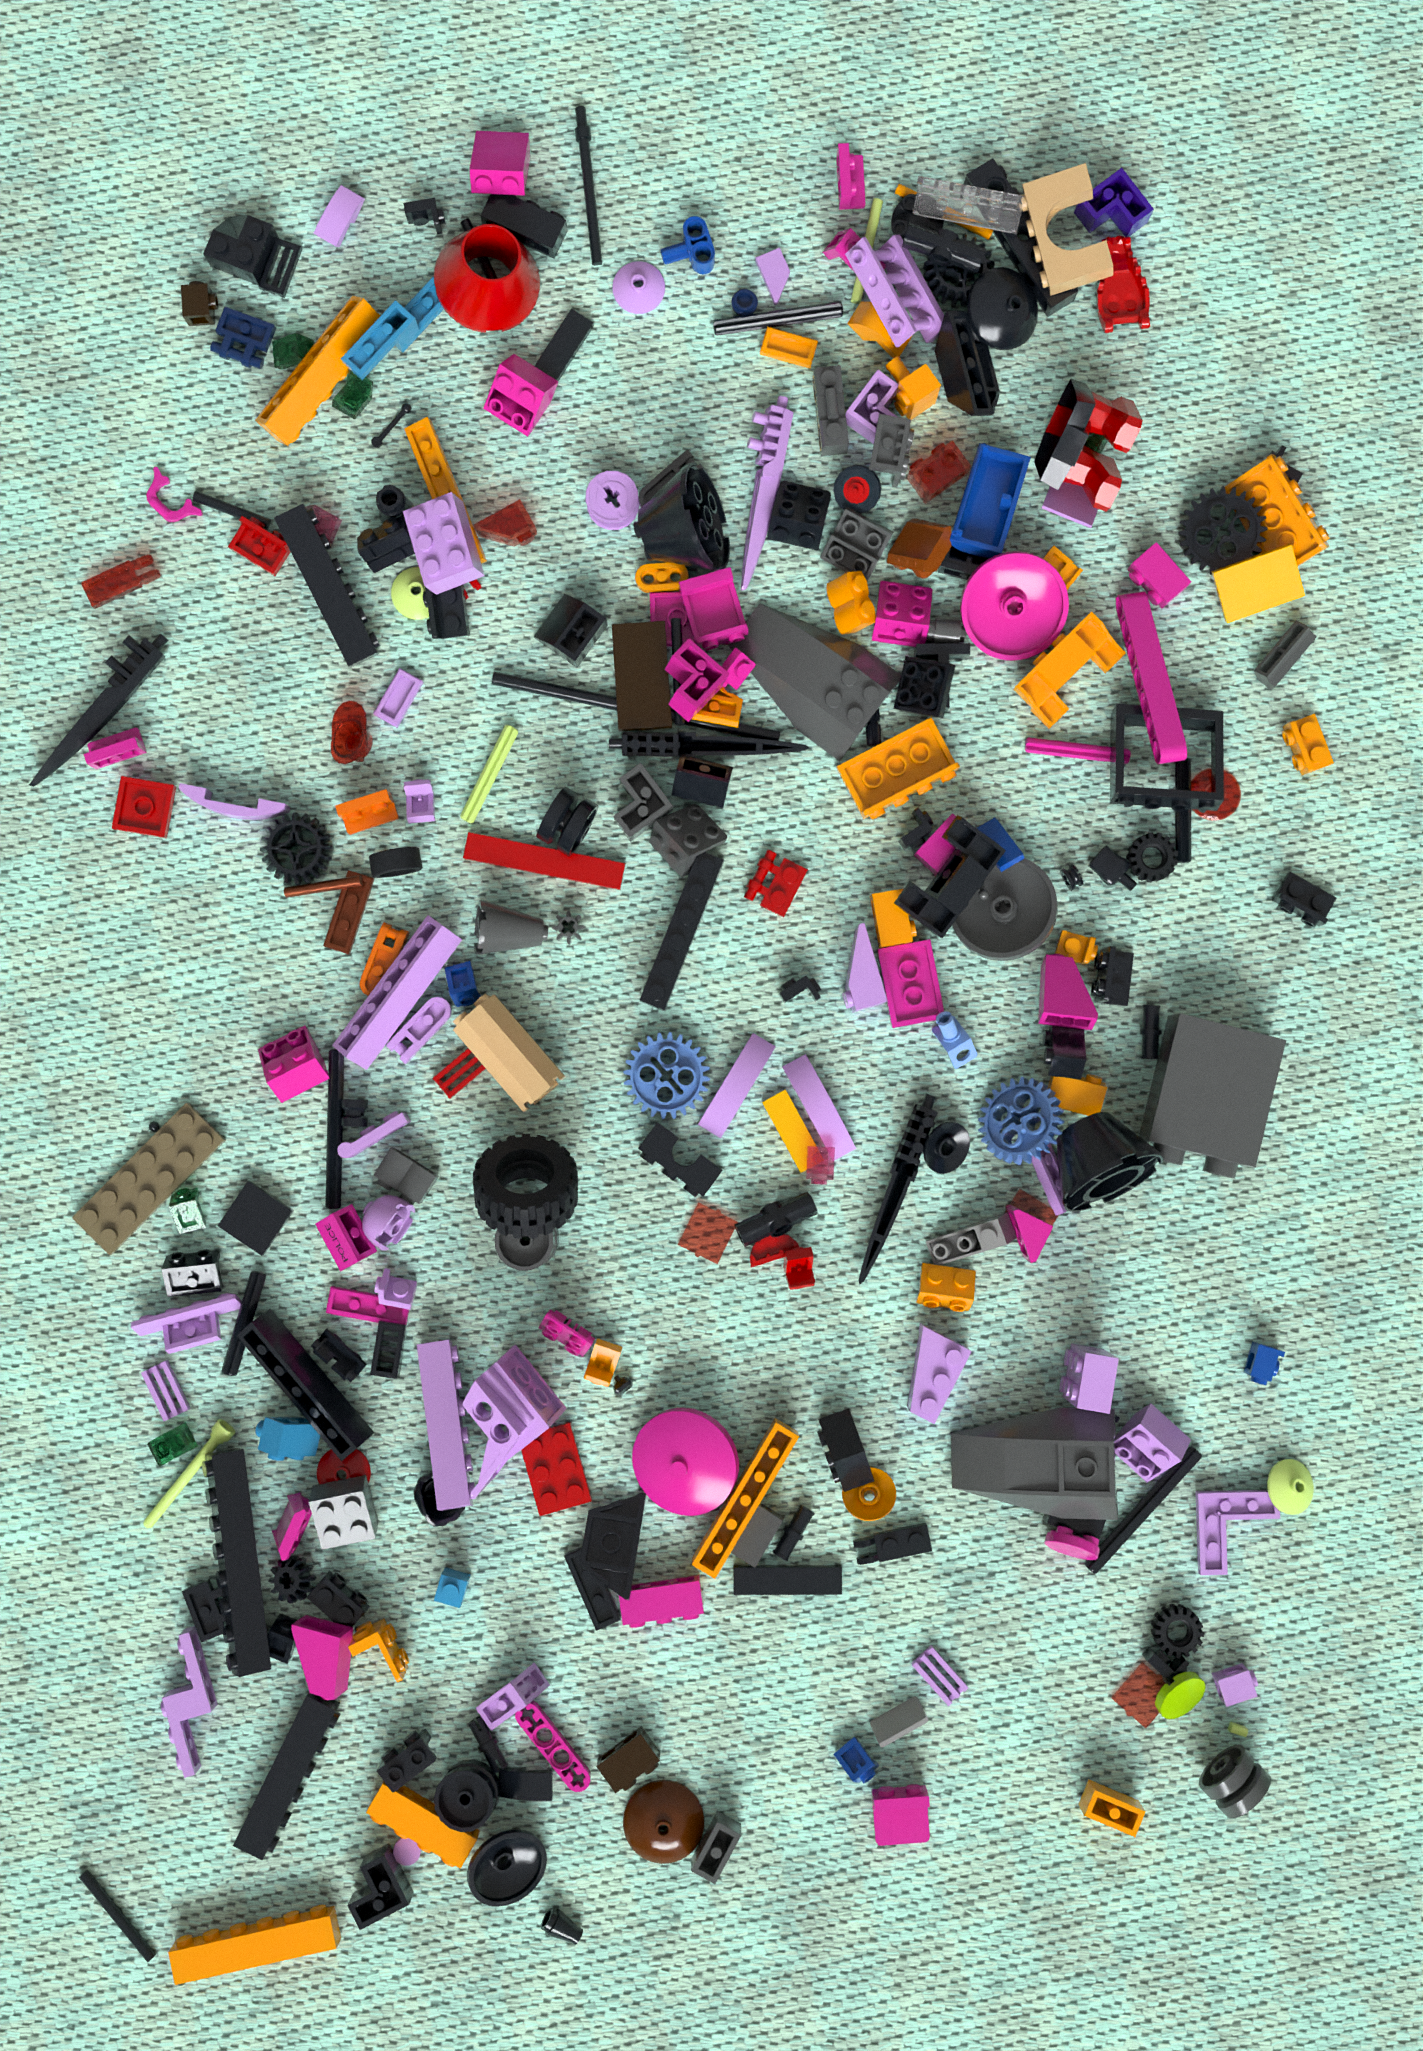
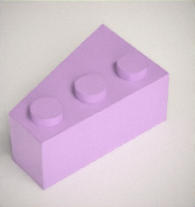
[907,1323,972,1424]

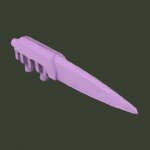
[741,396,794,590]

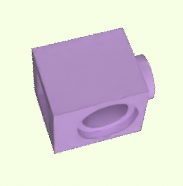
[1211,1663,1258,1707]

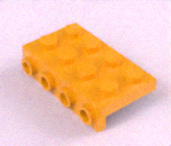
[1225,454,1330,566]
[836,717,960,820]

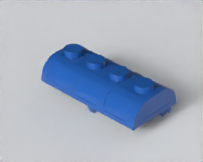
[950,443,1031,558]

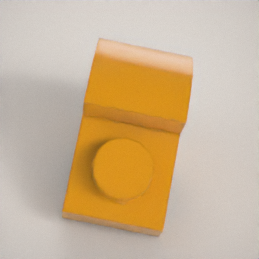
[847,301,912,358]

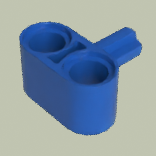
[661,216,715,275]

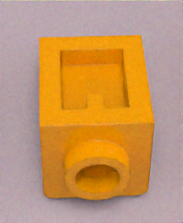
[1054,930,1098,965]

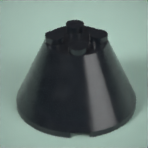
[633,462,730,571]

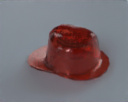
[331,701,373,764]

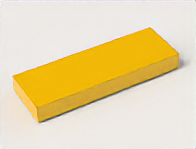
[762,1089,824,1173]

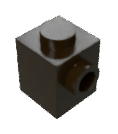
[181,281,218,326]

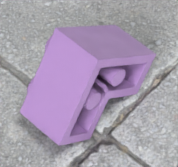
[845,370,898,444]

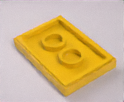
[1211,543,1305,623]

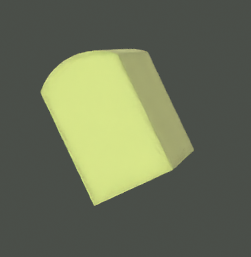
[1228,1722,1248,1737]

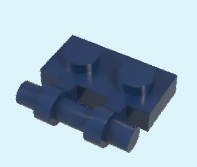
[210,307,276,369]

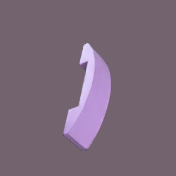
[179,783,290,820]
[698,1033,776,1138]
[782,1054,856,1161]

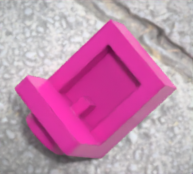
[721,648,756,690]

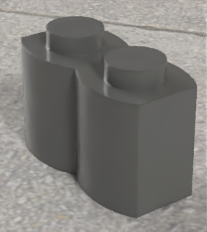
[374,1147,439,1205]

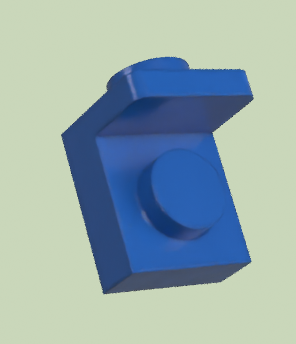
[444,961,481,1007]
[833,1737,879,1784]

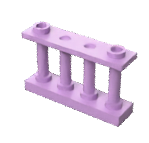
[845,235,944,347]

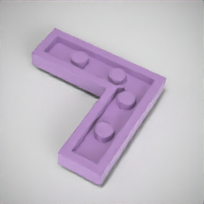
[1196,1490,1280,1575]

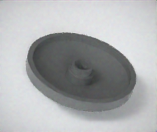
[952,858,1058,961]

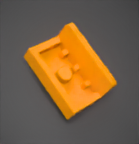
[916,1263,976,1312]

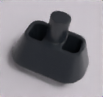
[613,1375,633,1395]

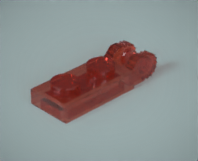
[81,554,161,609]

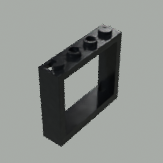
[1110,703,1224,813]

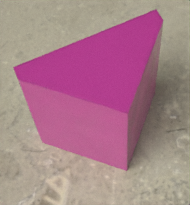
[1006,1205,1053,1263]

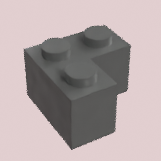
[613,763,673,842]

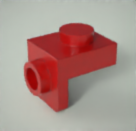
[783,1247,815,1290]

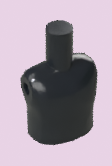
[1088,845,1137,891]

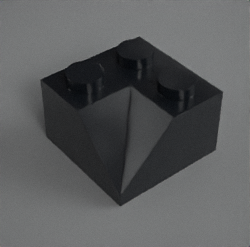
[203,215,279,285]

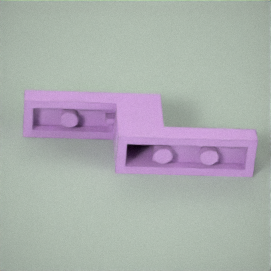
[161,1626,218,1778]

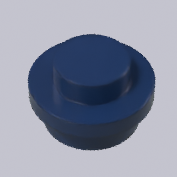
[731,289,758,316]

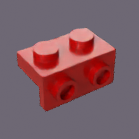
[228,516,291,576]

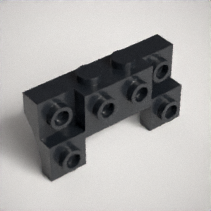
[894,815,1006,938]

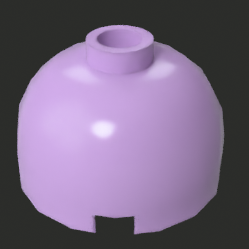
[362,1195,415,1251]

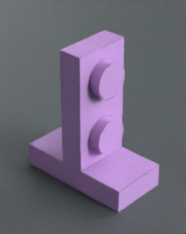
[476,1662,550,1731]

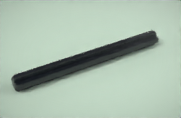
[325,1049,344,1209]
[1084,1446,1202,1574]

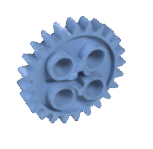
[623,1032,710,1119]
[978,1077,1065,1165]

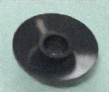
[924,1122,970,1174]

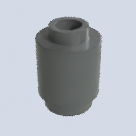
[926,618,966,644]

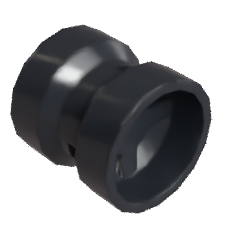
[341,1099,368,1127]

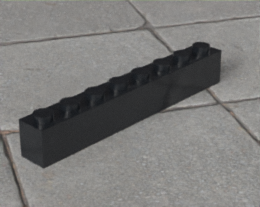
[202,1448,271,1677]

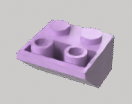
[1114,1403,1191,1483]

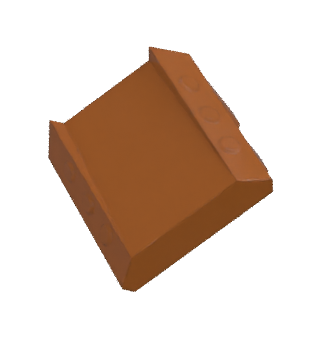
[887,518,951,578]

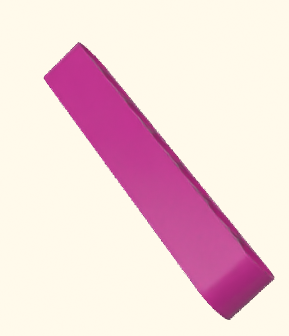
[1116,591,1187,764]

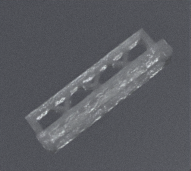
[913,176,1024,234]

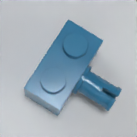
[255,1417,320,1461]

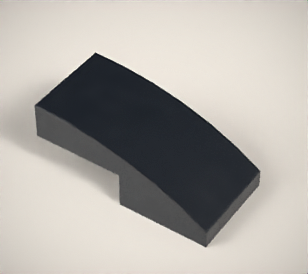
[499,1767,553,1801]

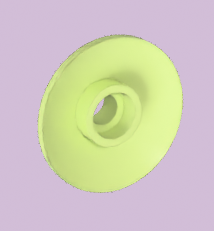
[391,567,429,620]
[1267,1459,1314,1515]

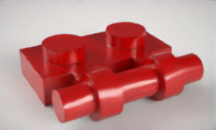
[743,849,808,918]

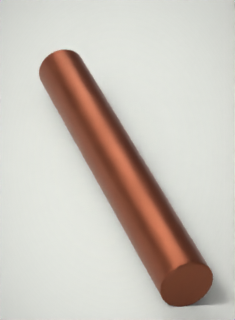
[284,875,363,898]

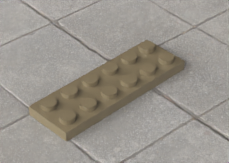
[72,1102,226,1256]

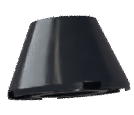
[1056,1112,1163,1212]

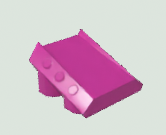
[272,1492,312,1561]

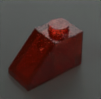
[473,499,537,547]

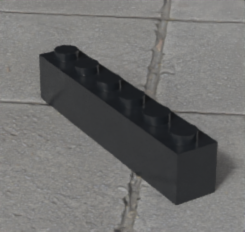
[274,504,381,668]
[639,852,724,1011]
[237,1308,374,1461]
[233,1692,341,1860]

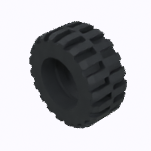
[473,1134,578,1239]

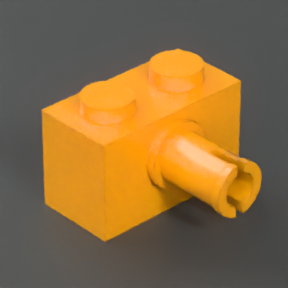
[886,356,941,420]

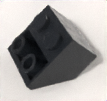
[534,594,608,668]

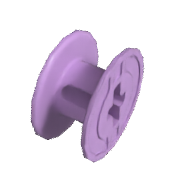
[586,471,639,530]

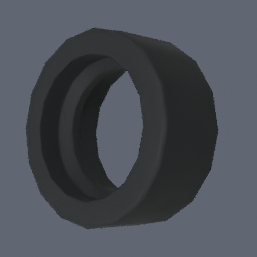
[369,847,423,878]

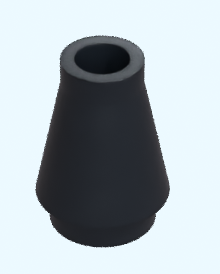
[541,1908,583,1945]

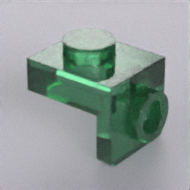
[272,333,314,370]
[332,370,373,419]
[147,1422,198,1466]

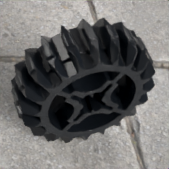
[923,233,995,308]
[260,812,334,885]

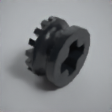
[1060,864,1084,891]

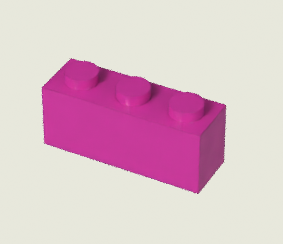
[618,1575,704,1628]

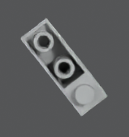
[926,1212,1017,1265]

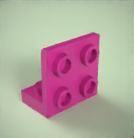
[872,581,933,647]

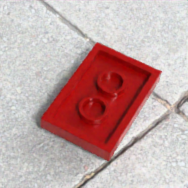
[521,1422,592,1516]

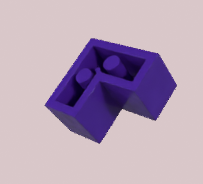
[1074,168,1154,237]

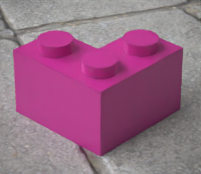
[665,638,730,722]

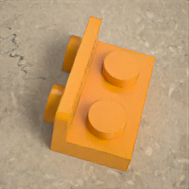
[1282,714,1334,776]

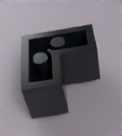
[817,1408,874,1492]
[347,1843,414,1930]

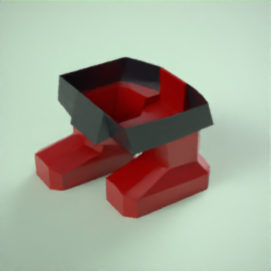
[1034,379,1143,512]

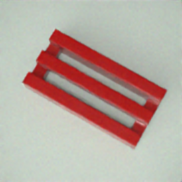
[432,1048,486,1099]

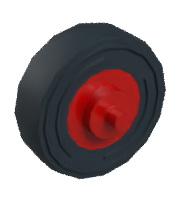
[833,465,882,514]

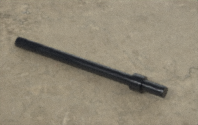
[575,106,602,266]

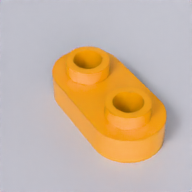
[635,562,688,593]

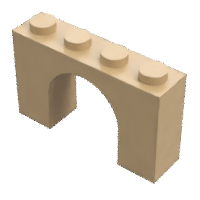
[1019,163,1113,296]

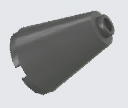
[474,900,548,954]

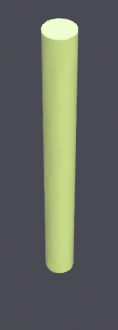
[851,198,883,304]

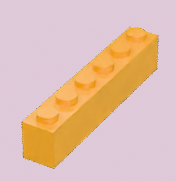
[255,295,380,446]
[692,1418,799,1579]
[168,1904,341,1985]

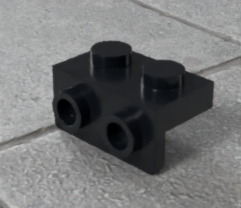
[377,1729,437,1792]

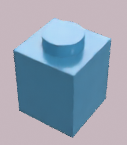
[434,1567,471,1608]

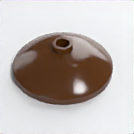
[623,1780,704,1864]

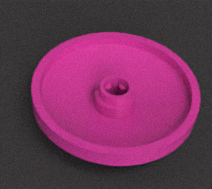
[960,551,1069,661]
[632,1408,739,1516]

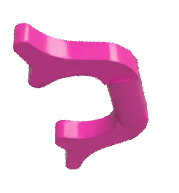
[146,467,203,522]

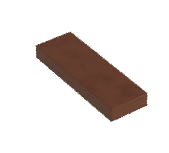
[323,870,375,955]

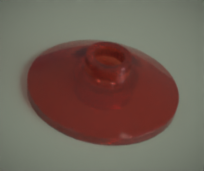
[1191,768,1241,821]

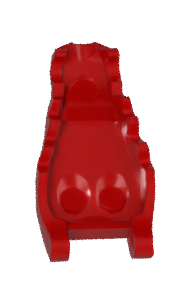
[1097,235,1150,333]

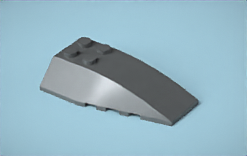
[728,603,901,762]

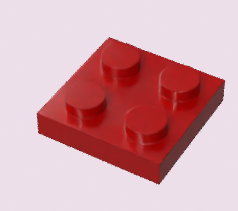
[112,776,176,839]

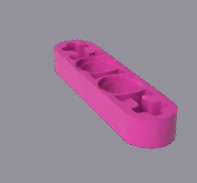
[515,1700,591,1792]

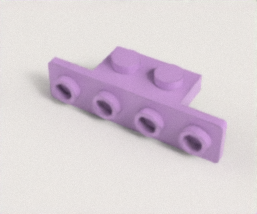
[131,1293,242,1354]

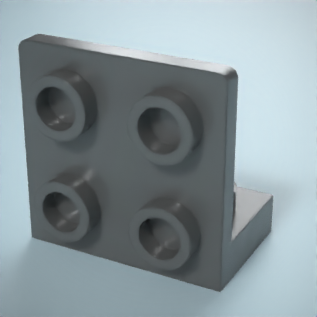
[869,414,914,487]

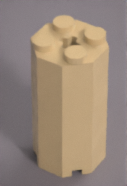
[453,994,566,1112]

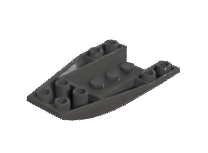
[951,1407,1118,1520]

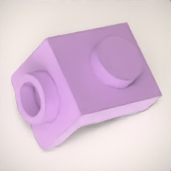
[404,779,435,824]

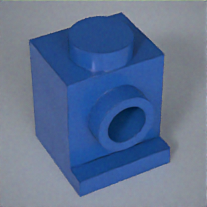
[1244,1341,1285,1385]

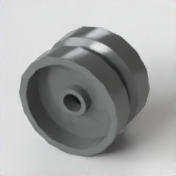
[495,1227,559,1271]
[1199,1744,1271,1819]

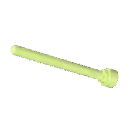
[143,1419,235,1528]

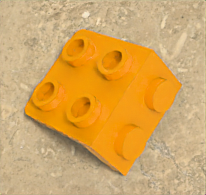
[348,1618,409,1682]

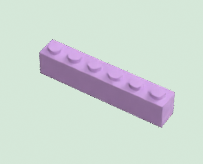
[332,915,462,1070]
[417,1339,477,1511]

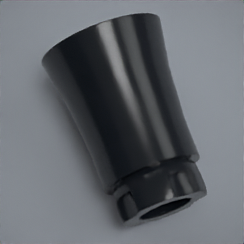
[376,485,414,524]

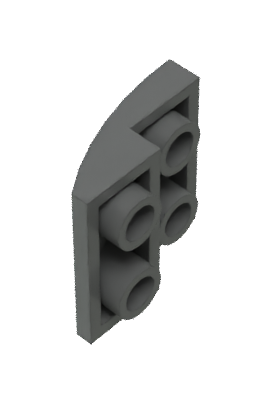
[820,507,894,581]

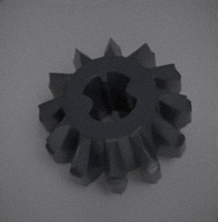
[268,1555,317,1604]

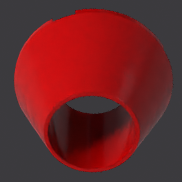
[434,224,540,333]

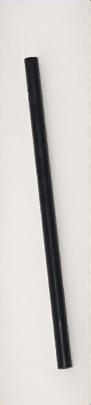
[492,671,781,741]

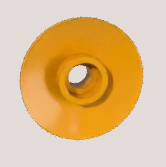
[842,1467,896,1521]

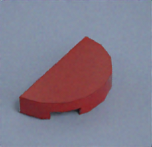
[750,1234,800,1268]

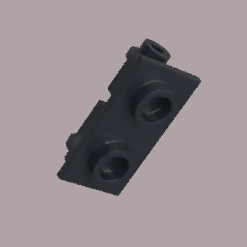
[310,1328,367,1383]

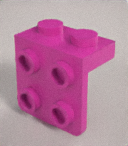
[871,1784,930,1846]

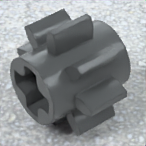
[552,911,586,945]

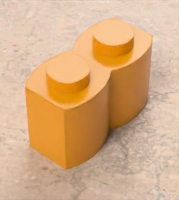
[827,571,876,635]

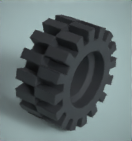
[1126,832,1178,882]
[1151,1604,1204,1658]

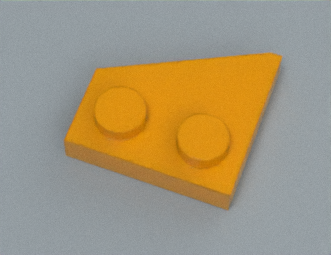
[692,686,743,728]

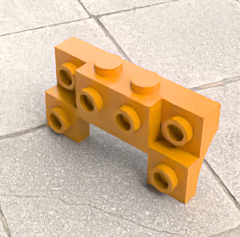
[1013,611,1126,729]

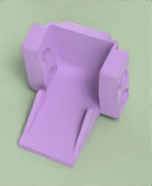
[463,1345,567,1498]

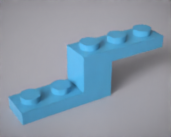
[341,276,444,380]

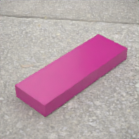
[326,1286,409,1325]

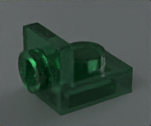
[169,1188,206,1234]

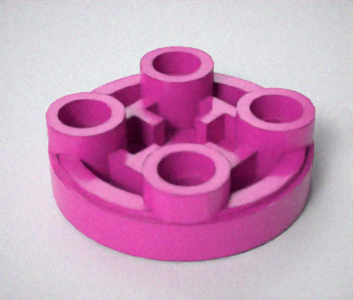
[1044,1526,1100,1560]

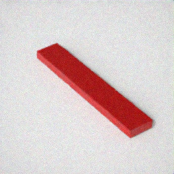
[463,832,626,890]

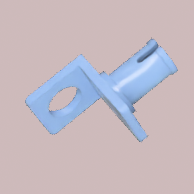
[932,1011,978,1069]

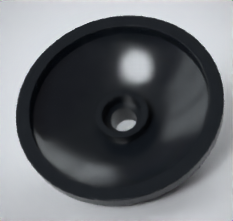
[967,267,1038,350]
[467,1829,547,1907]

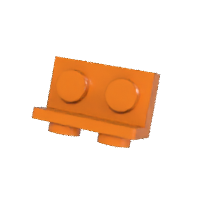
[335,789,399,835]

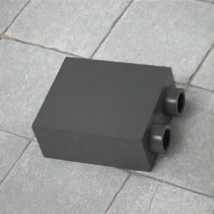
[1139,1013,1286,1179]

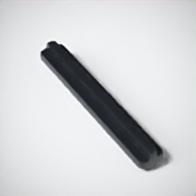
[1175,758,1192,864]
[221,1271,266,1376]

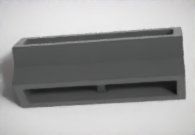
[1254,620,1317,690]

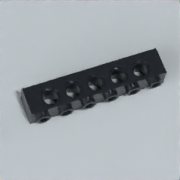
[963,158,1078,317]

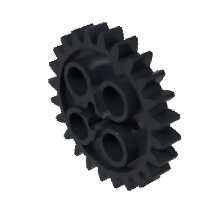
[1178,486,1268,575]

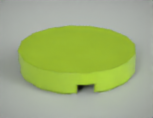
[1155,1672,1206,1719]

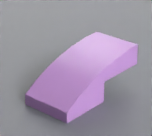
[314,185,365,247]

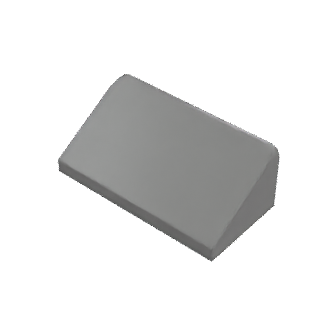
[870,1696,929,1748]

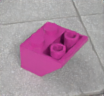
[483,354,558,437]
[258,1025,330,1103]

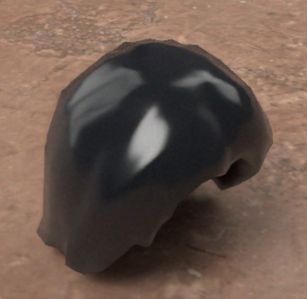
[413,1471,465,1527]

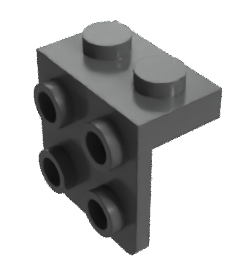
[649,804,727,878]

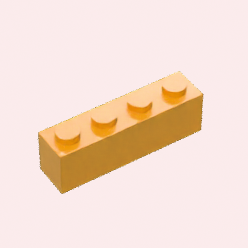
[366,1781,480,1869]

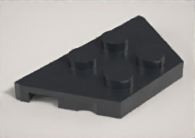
[579,1493,646,1601]

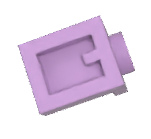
[374,1268,417,1310]

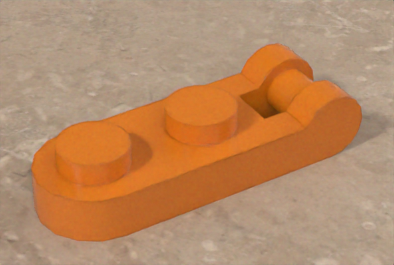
[360,922,409,996]

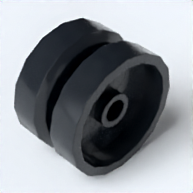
[536,786,599,857]
[434,1759,501,1832]

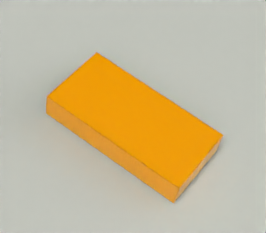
[760,326,818,369]

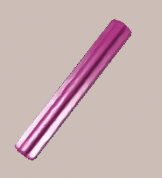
[1025,737,1131,764]

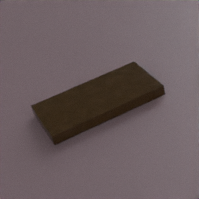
[612,621,672,732]

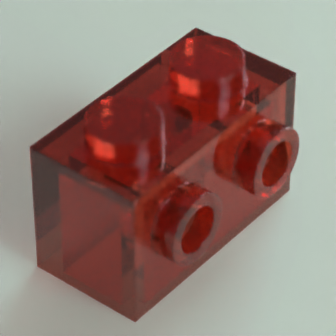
[907,440,971,504]

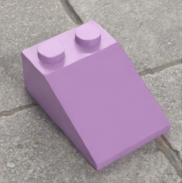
[842,923,888,1013]

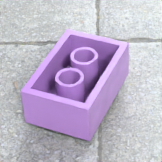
[403,492,485,595]
[1060,1343,1119,1414]

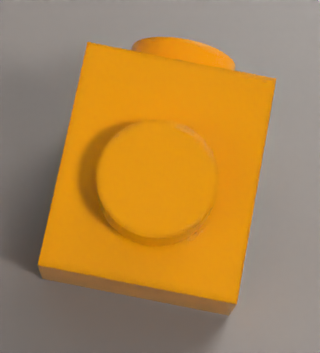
[584,1338,623,1387]

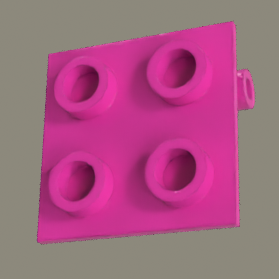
[538,1309,595,1357]

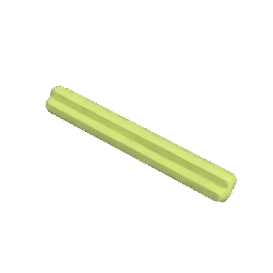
[460,725,518,823]

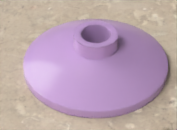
[613,261,665,314]

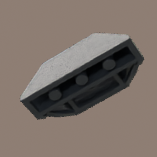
[935,311,1000,416]

